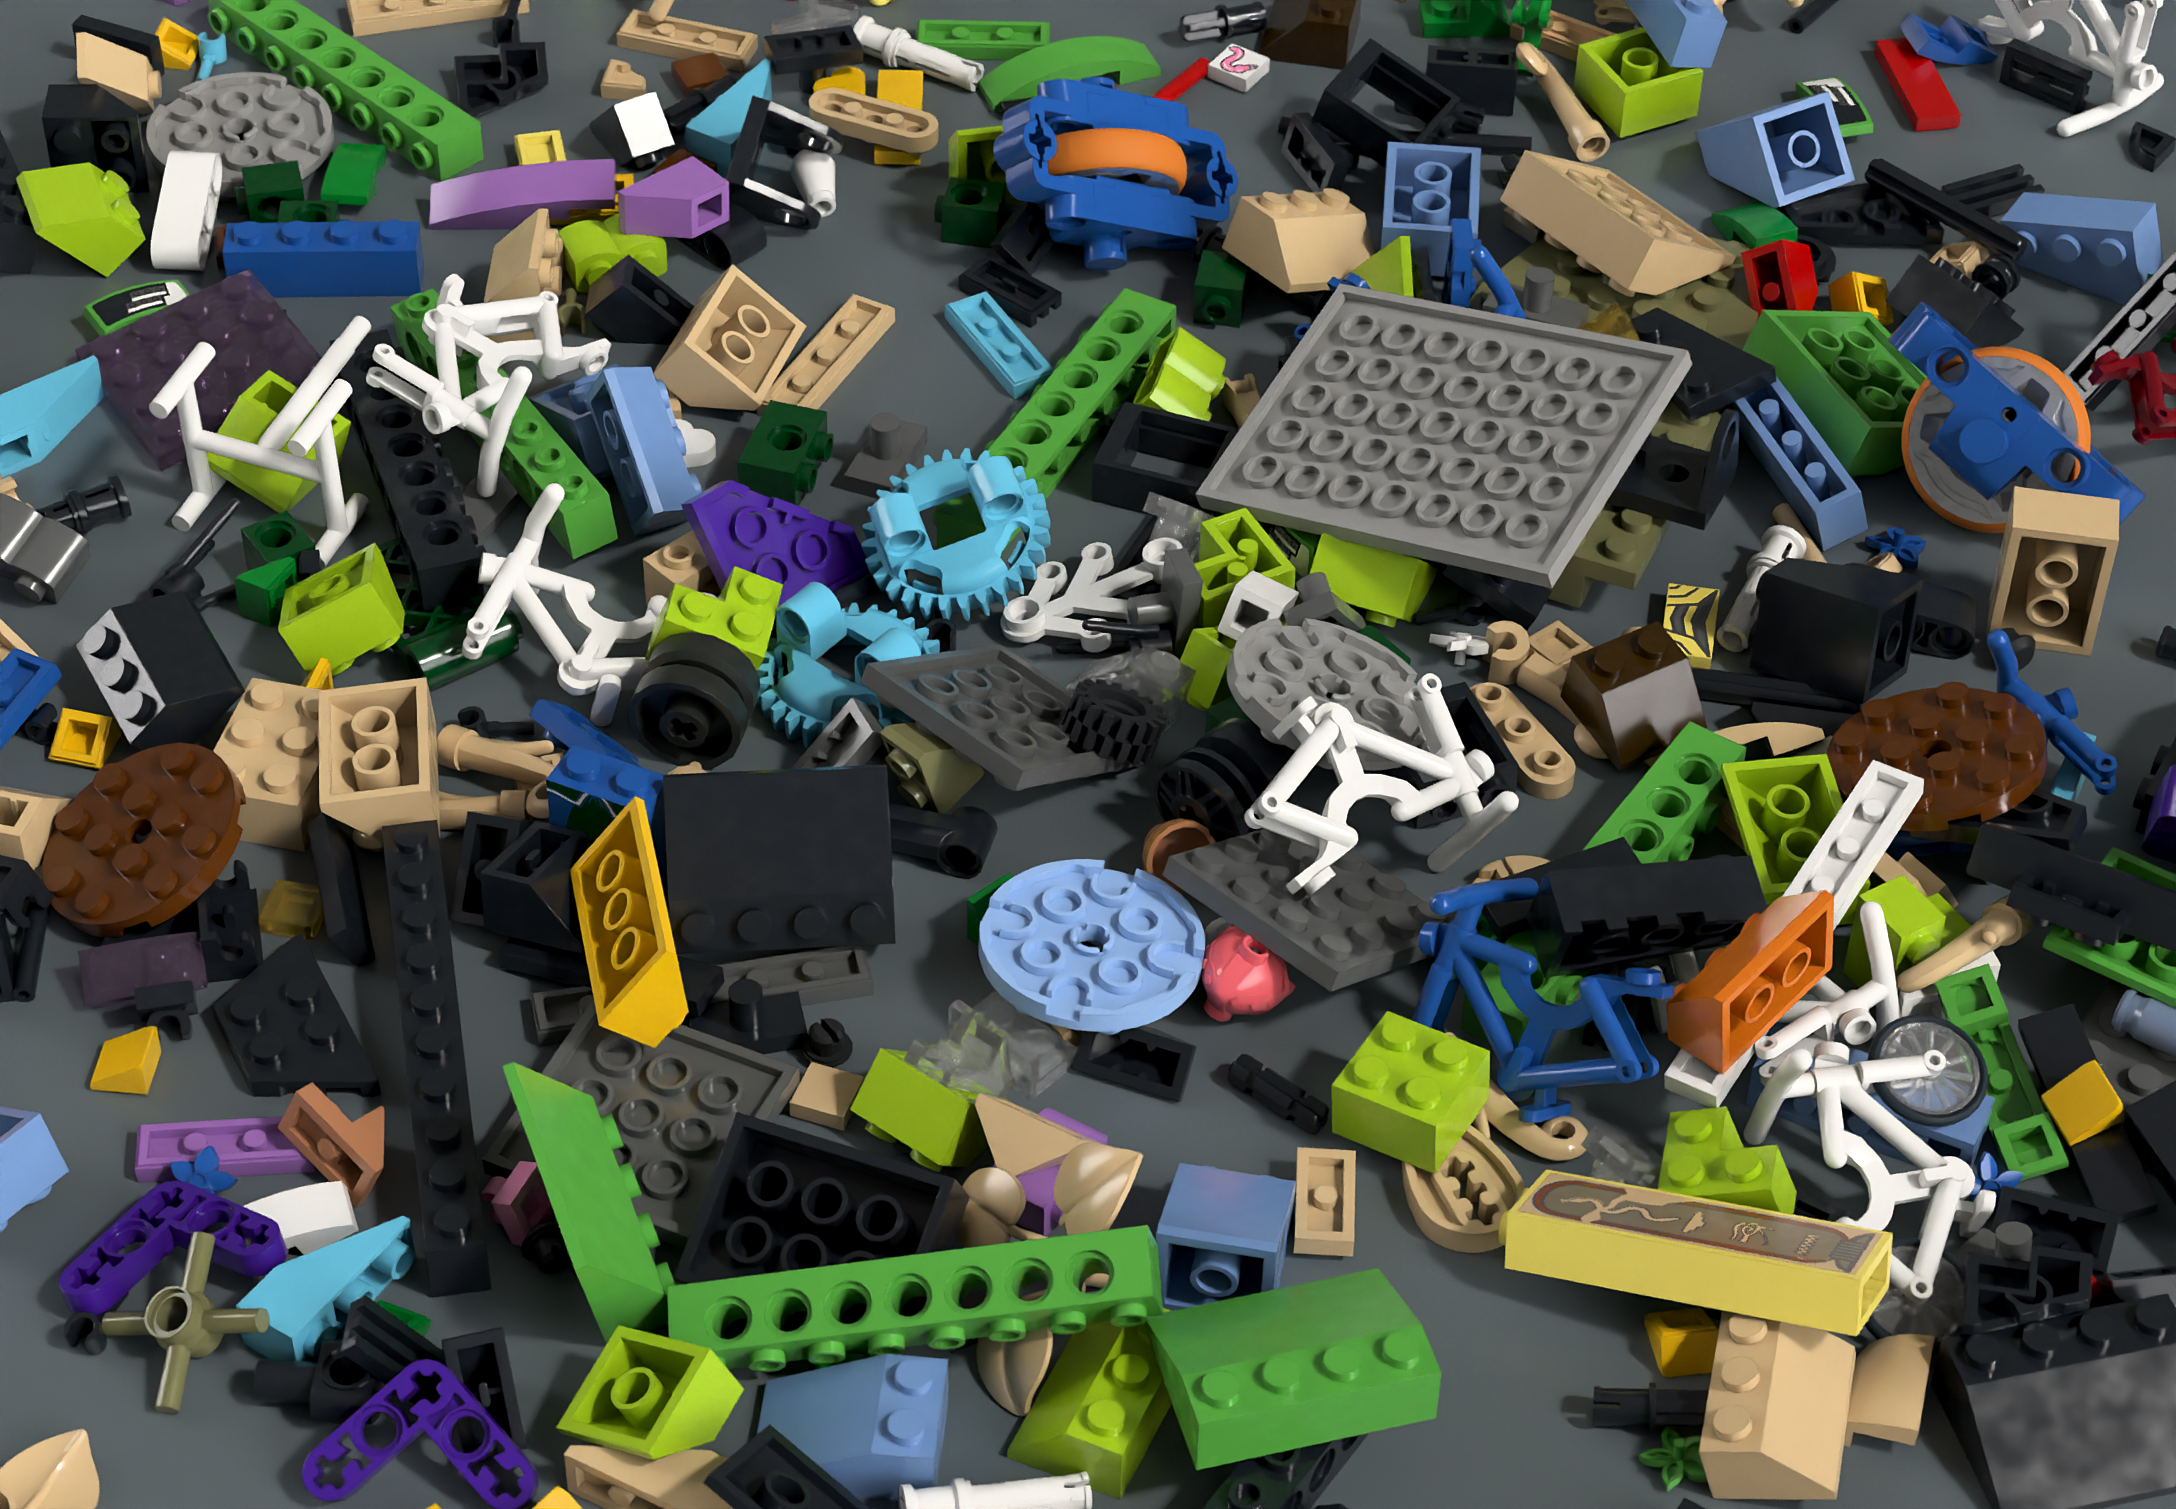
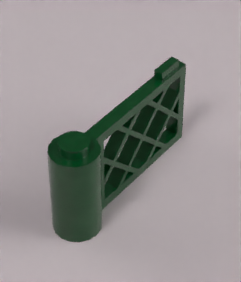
[378,538,523,691]

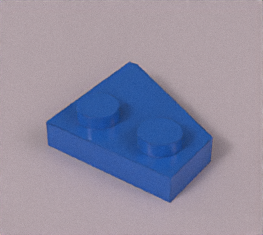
[1441,218,1481,308]

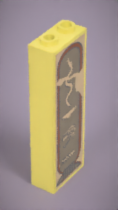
[1498,1169,1893,1336]

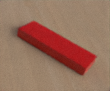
[1874,37,1961,132]

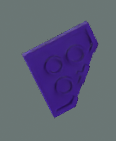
[681,480,870,634]

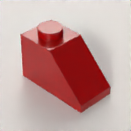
[1741,239,1818,318]

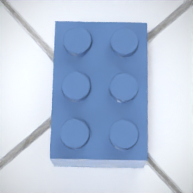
[1380,142,1481,277]

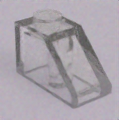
[1065,646,1196,737]

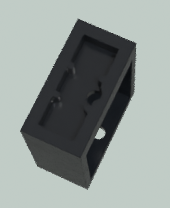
[1312,38,1461,168]
[1091,402,1238,521]
[1381,682,1519,829]

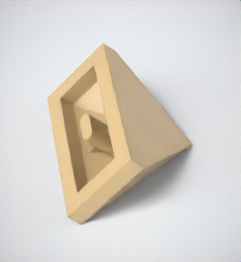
[975,1093,1099,1177]

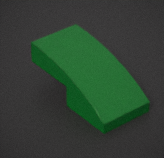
[321,143,386,206]
[1711,203,1798,249]

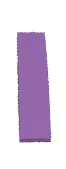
[429,159,616,229]

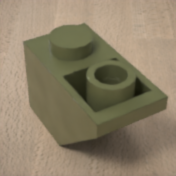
[880,721,985,814]

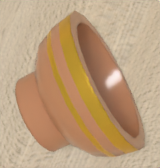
[1142,819,1216,895]

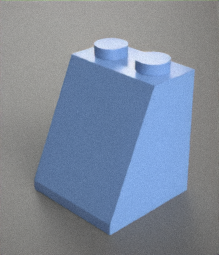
[1696,91,1855,208]
[1156,1163,1296,1311]

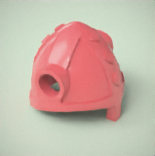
[1201,924,1296,1022]

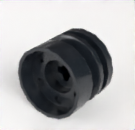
[1154,717,1300,842]

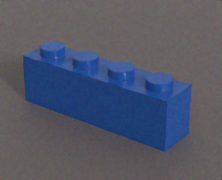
[223,220,424,298]

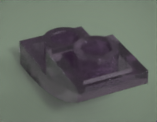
[78,932,208,1009]

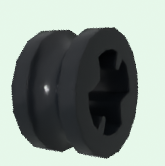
[1971,254,2021,300]

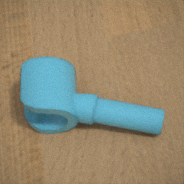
[195,32,227,82]

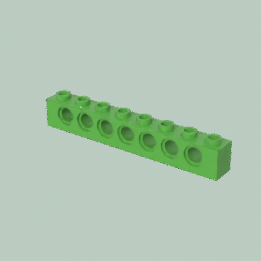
[208,0,484,182]
[390,288,618,560]
[933,288,1176,554]
[1461,721,1746,1047]
[667,1225,1163,1372]

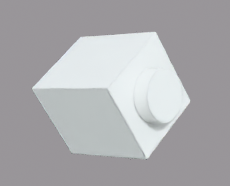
[1217,570,1299,640]

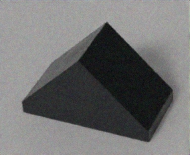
[441,1326,527,1458]

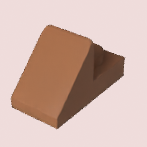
[277,1082,385,1208]

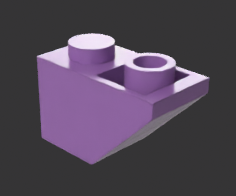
[618,156,729,238]

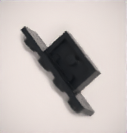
[1966,822,2176,952]

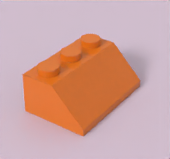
[1666,890,1834,1075]

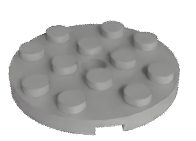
[146,72,334,201]
[1227,618,1427,770]

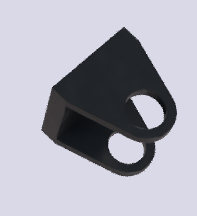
[726,96,845,230]
[1607,409,1739,531]

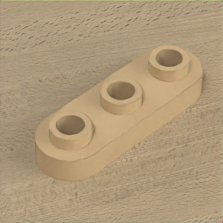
[809,88,939,155]
[1470,682,1576,800]

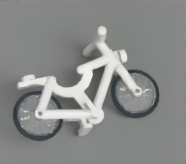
[1743,1014,1996,1356]

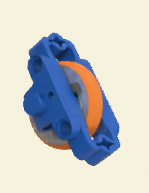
[993,77,1238,271]
[1888,301,2146,533]

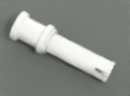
[853,16,984,92]
[1716,525,1807,652]
[899,1472,1092,1509]

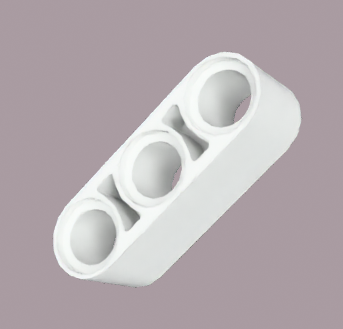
[151,151,222,271]

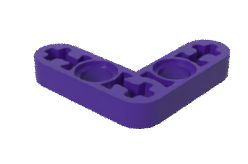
[59,1180,288,1315]
[302,1359,539,1509]

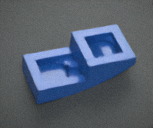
[1899,13,1998,65]

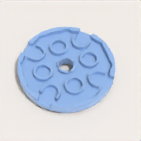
[978,859,1205,1035]

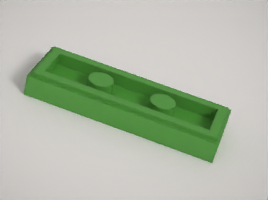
[916,19,1050,61]

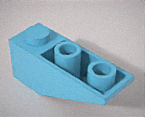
[684,58,772,179]
[0,356,104,478]
[236,1216,415,1362]

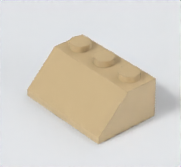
[1222,188,1375,293]
[653,264,806,411]
[318,677,440,842]
[1699,1310,1856,1500]

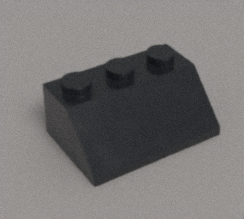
[76,591,245,750]

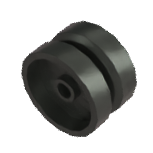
[628,632,761,768]

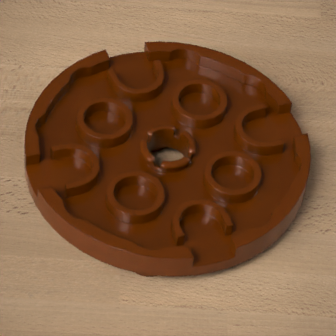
[1826,682,2048,832]
[42,742,246,937]

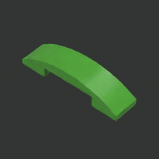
[978,36,1161,113]
[1934,963,2069,1182]

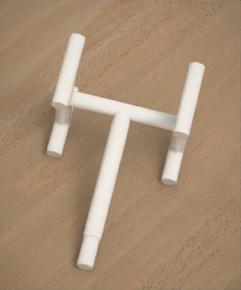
[149,316,371,570]

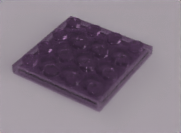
[75,269,336,472]

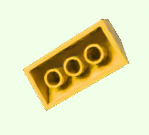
[570,796,689,1048]

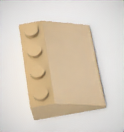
[1500,150,1736,297]

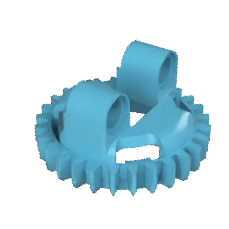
[862,448,1051,621]
[757,582,940,749]

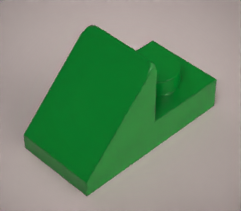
[1418,0,1511,39]

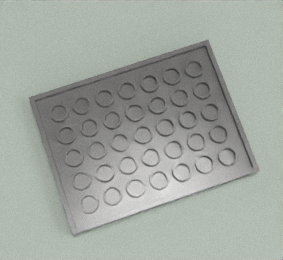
[1195,284,1692,588]

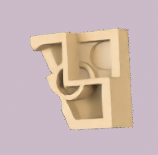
[1844,1334,1935,1447]

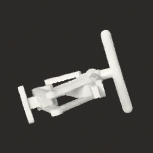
[1976,0,2164,137]
[366,274,611,497]
[462,483,718,726]
[1244,673,1519,895]
[1650,901,1900,1085]

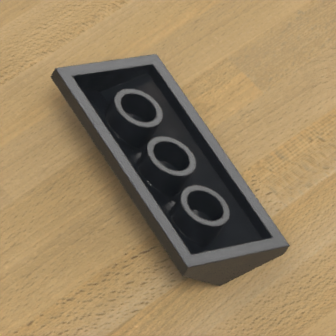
[703,1424,870,1509]

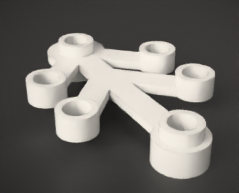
[1000,538,1183,652]

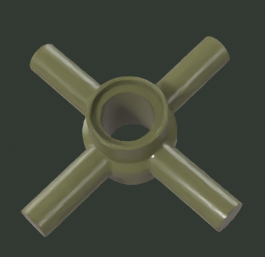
[102,1232,269,1414]

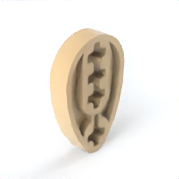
[1402,1125,1525,1253]

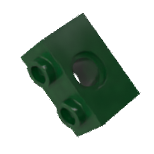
[737,400,834,506]

